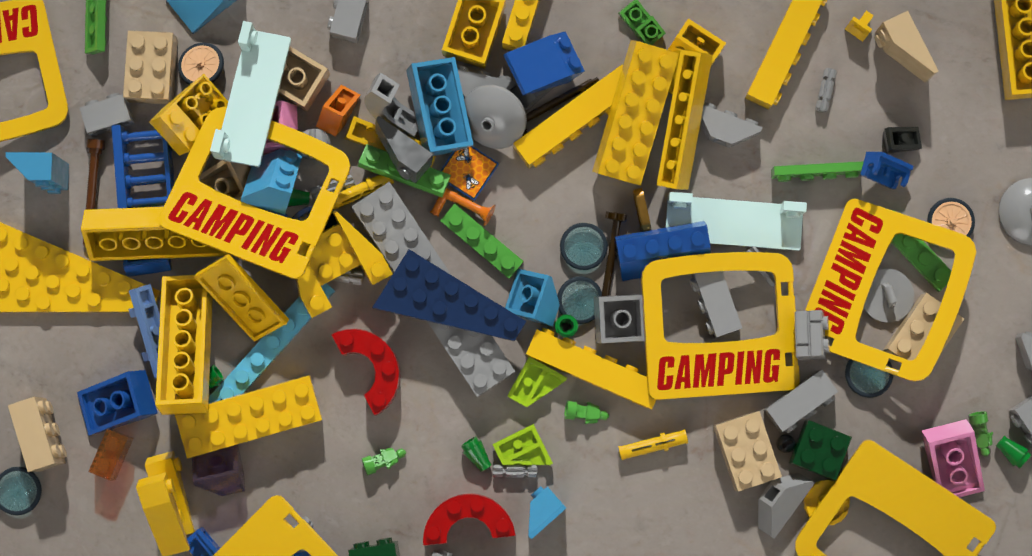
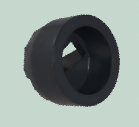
[776,435,796,453]

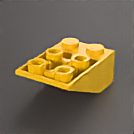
[668,18,726,95]
[149,74,228,156]

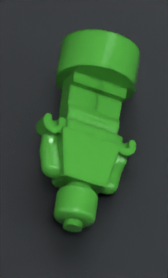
[564,401,609,424]
[968,411,993,457]
[361,448,406,476]

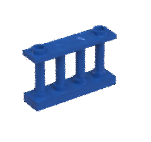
[111,125,175,208]

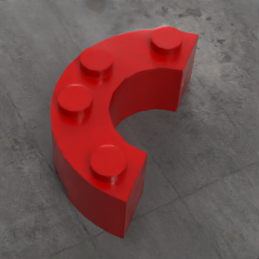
[331,329,401,416]
[423,493,516,546]

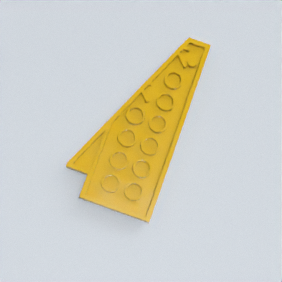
[0,222,161,313]

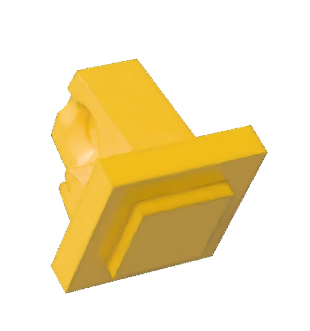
[845,10,874,42]

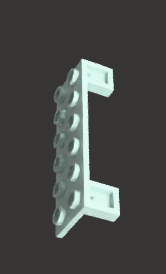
[210,21,291,167]
[666,192,807,251]

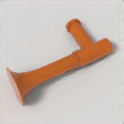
[430,188,496,226]

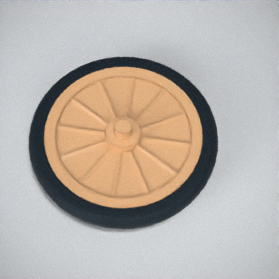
[178,42,224,85]
[927,198,975,237]

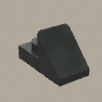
[883,127,922,154]

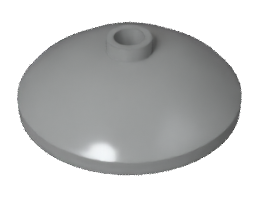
[464,85,527,149]
[998,178,1032,246]

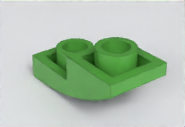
[618,0,666,45]

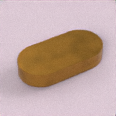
[633,187,651,232]

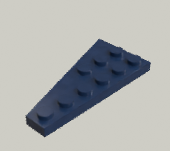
[372,249,527,341]

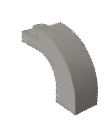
[364,73,418,138]

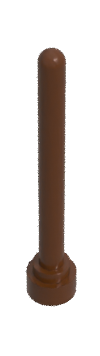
[83,139,105,247]

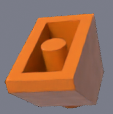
[316,85,361,137]

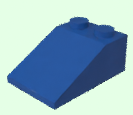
[503,31,585,96]
[77,370,158,436]

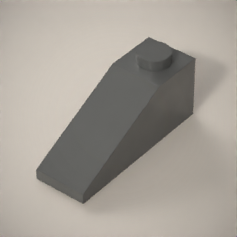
[375,116,433,184]

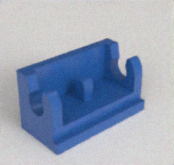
[860,151,914,189]
[187,527,220,556]

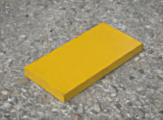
[194,254,289,342]

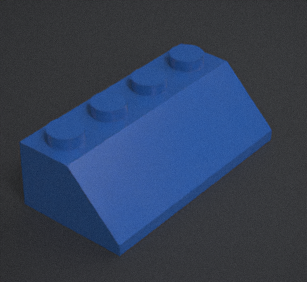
[615,221,711,281]

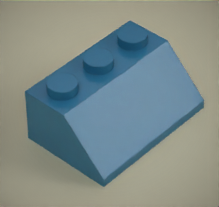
[240,149,302,215]
[5,152,69,194]

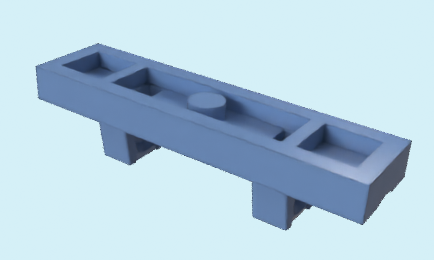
[128,284,160,378]

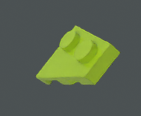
[507,356,567,407]
[493,424,553,465]

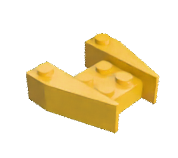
[296,211,393,318]
[136,451,195,556]

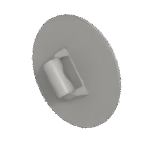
[864,268,914,323]

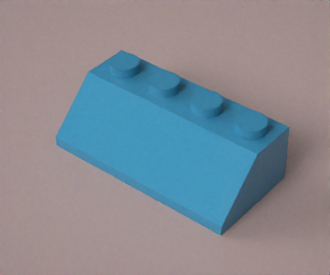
[406,57,474,156]

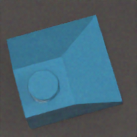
[505,269,560,326]
[528,486,566,539]

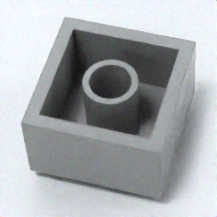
[594,294,645,343]

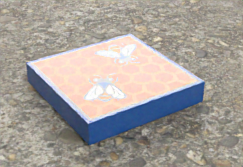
[441,146,499,202]

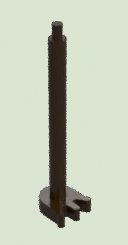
[522,77,599,136]
[602,211,627,296]

